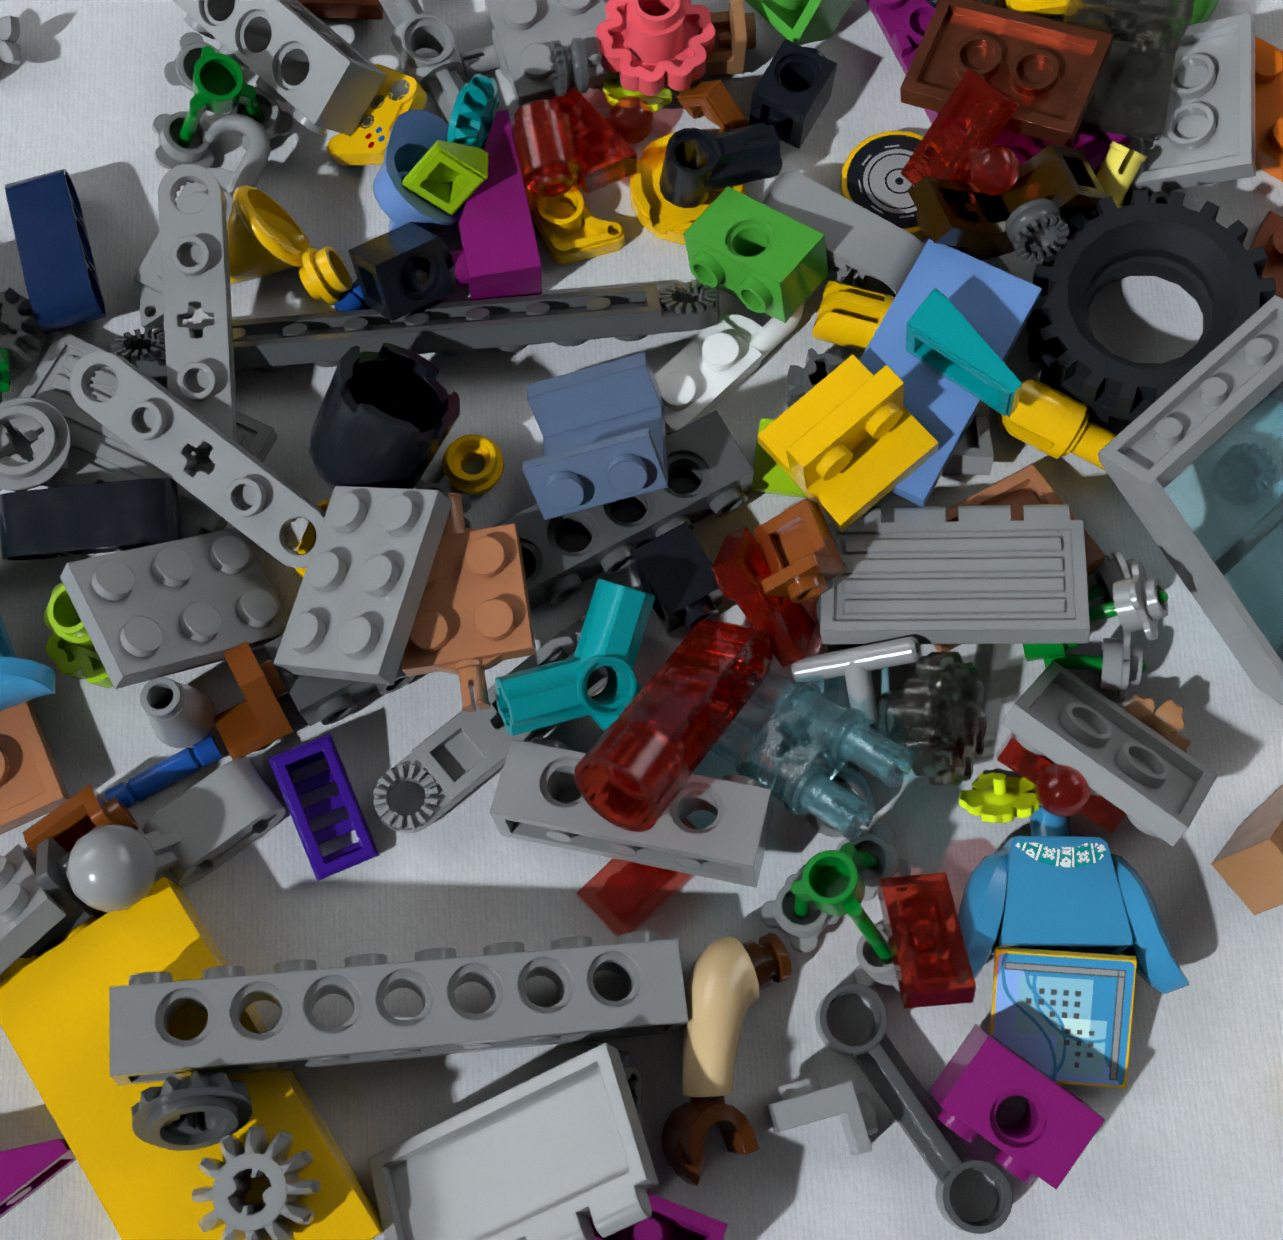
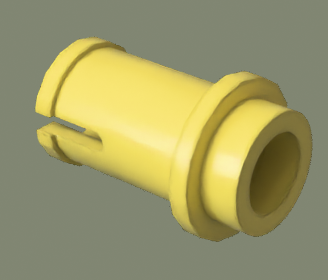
[1090,141,1147,216]

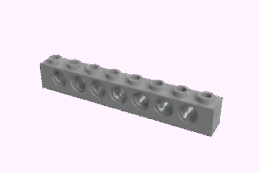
[109,930,688,1086]

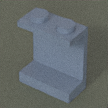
[522,351,668,520]

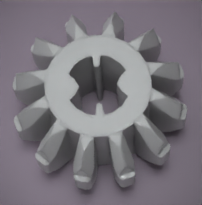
[192,1126,321,1240]

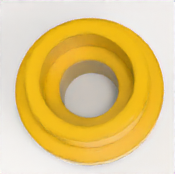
[299,245,353,306]
[442,434,504,495]

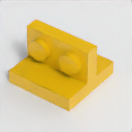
[757,354,939,533]

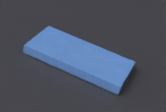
[859,239,1042,507]

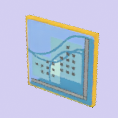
[990,946,1137,1089]

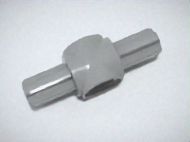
[379,0,464,125]

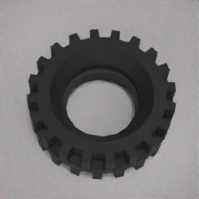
[1026,189,1276,429]

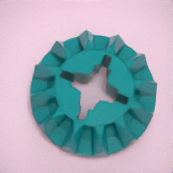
[447,73,500,150]

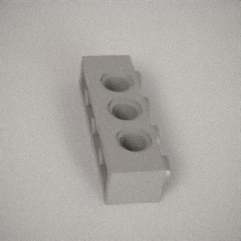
[173,0,386,136]
[490,737,774,888]

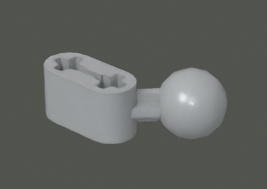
[66,757,286,912]

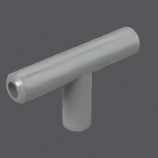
[791,636,921,726]

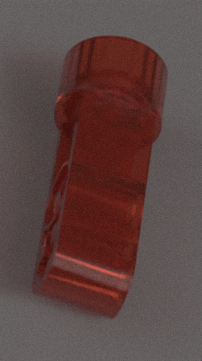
[574,619,773,832]

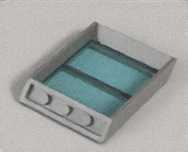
[1098,295,1283,705]

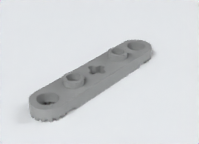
[158,163,237,473]
[69,351,326,568]
[373,613,608,833]

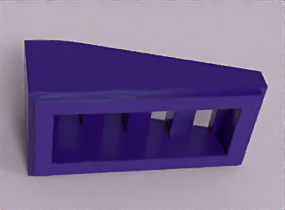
[268,733,379,881]

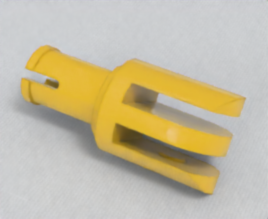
[812,281,895,352]
[995,379,1117,471]

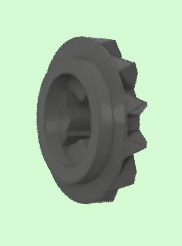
[131,1071,252,1151]

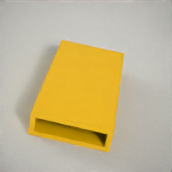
[0,876,383,1240]

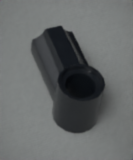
[659,122,783,208]

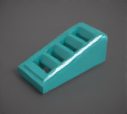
[906,288,1022,417]

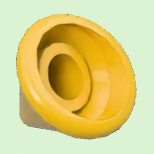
[226,185,311,285]

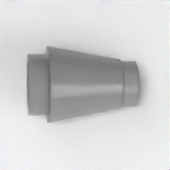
[140,677,215,748]

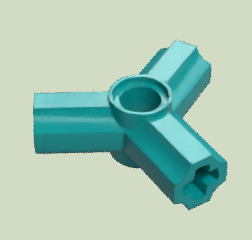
[494,578,682,766]

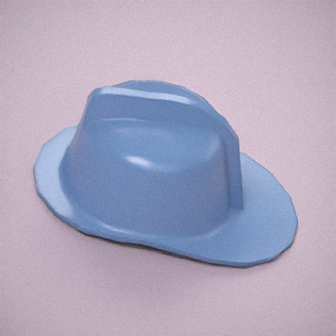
[373,110,465,232]

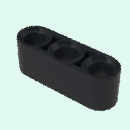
[0,478,182,560]

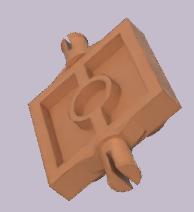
[401,492,537,712]

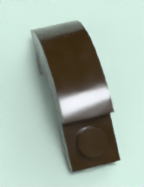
[908,143,1107,260]

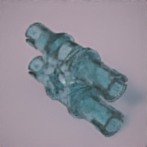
[695,660,915,841]

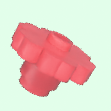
[596,0,715,96]

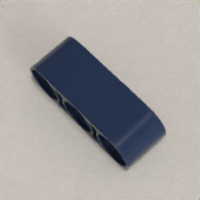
[5,169,106,334]

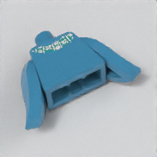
[936,801,1189,994]

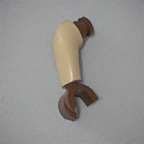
[661,933,791,1186]

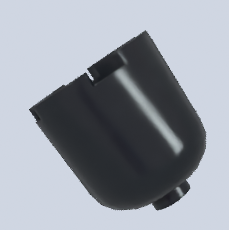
[309,343,460,490]

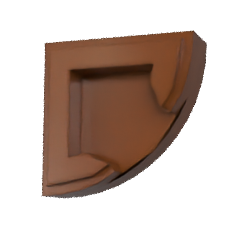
[676,80,750,133]

